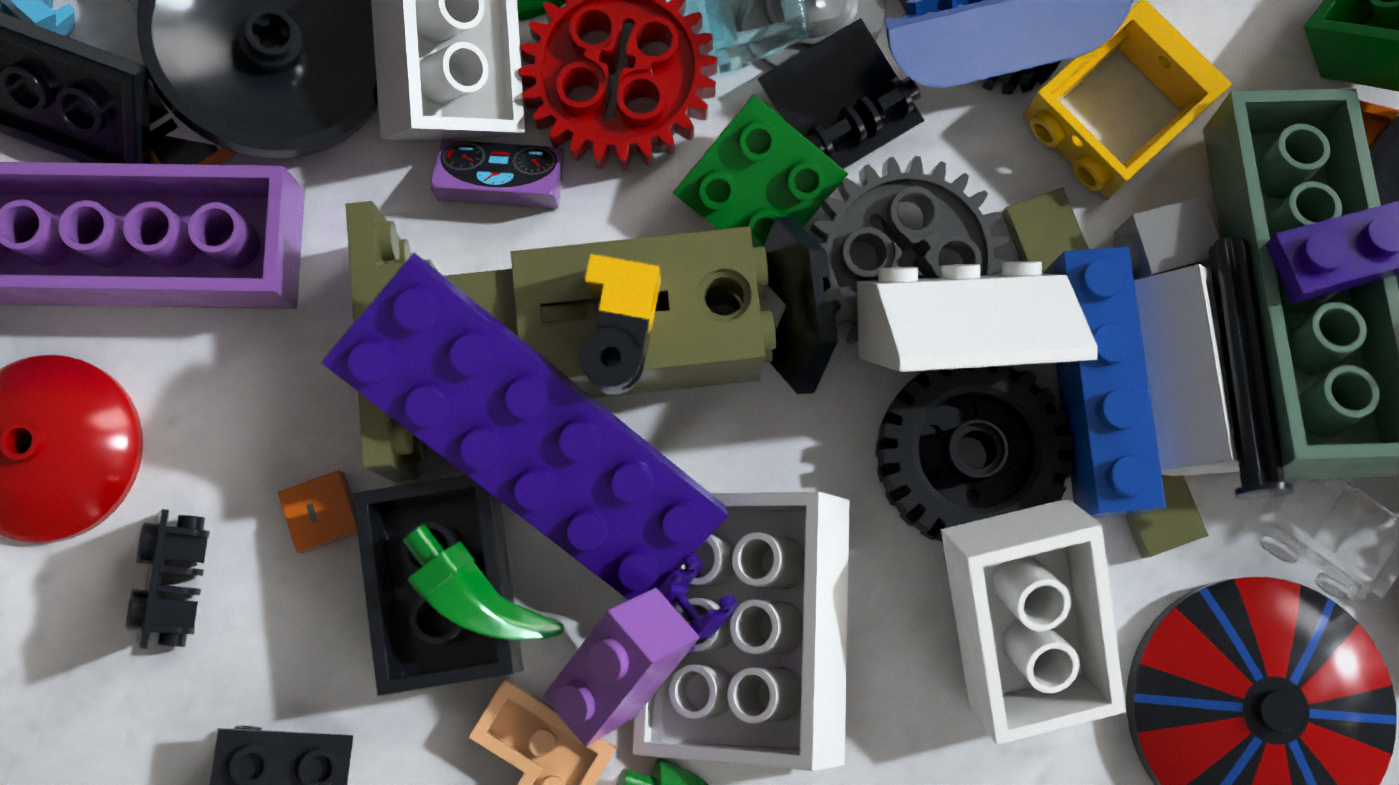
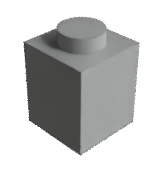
[1113,196,1220,280]

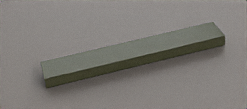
[1001,187,1209,558]

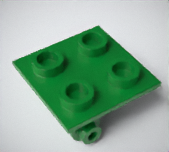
[673,94,848,247]

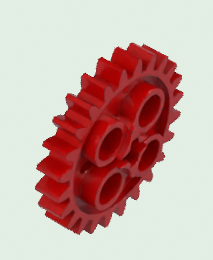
[518,0,718,170]

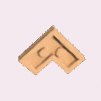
[468,678,617,785]

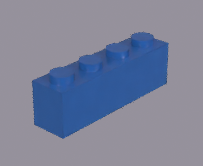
[1043,246,1166,518]

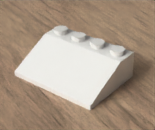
[632,492,850,771]

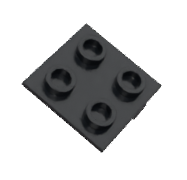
[758,18,925,169]
[125,509,210,649]
[209,725,353,785]

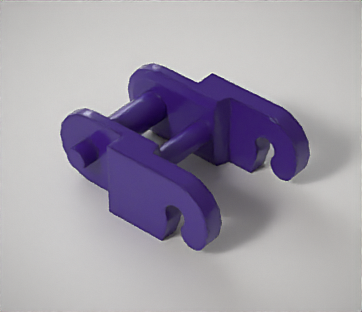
[657,555,738,654]

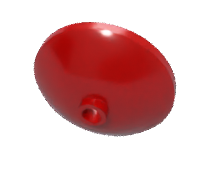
[0,355,143,543]

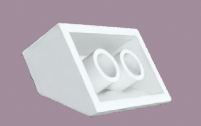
[371,0,525,141]
[857,261,1097,372]
[1134,264,1240,476]

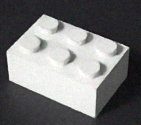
[941,499,1126,745]

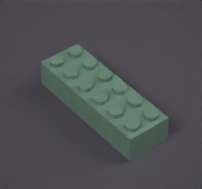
[1203,88,1399,480]

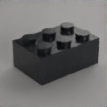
[353,475,524,696]

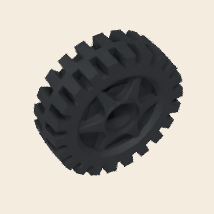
[875,365,1073,542]

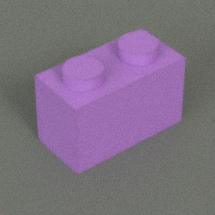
[543,588,700,747]

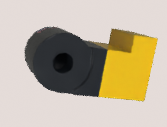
[580,254,661,394]

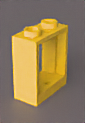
[1023,0,1232,200]

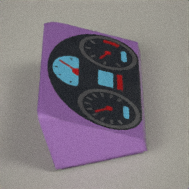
[430,140,564,209]

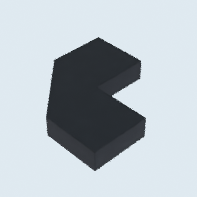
[764,217,838,394]

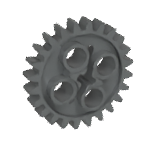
[810,156,1010,345]

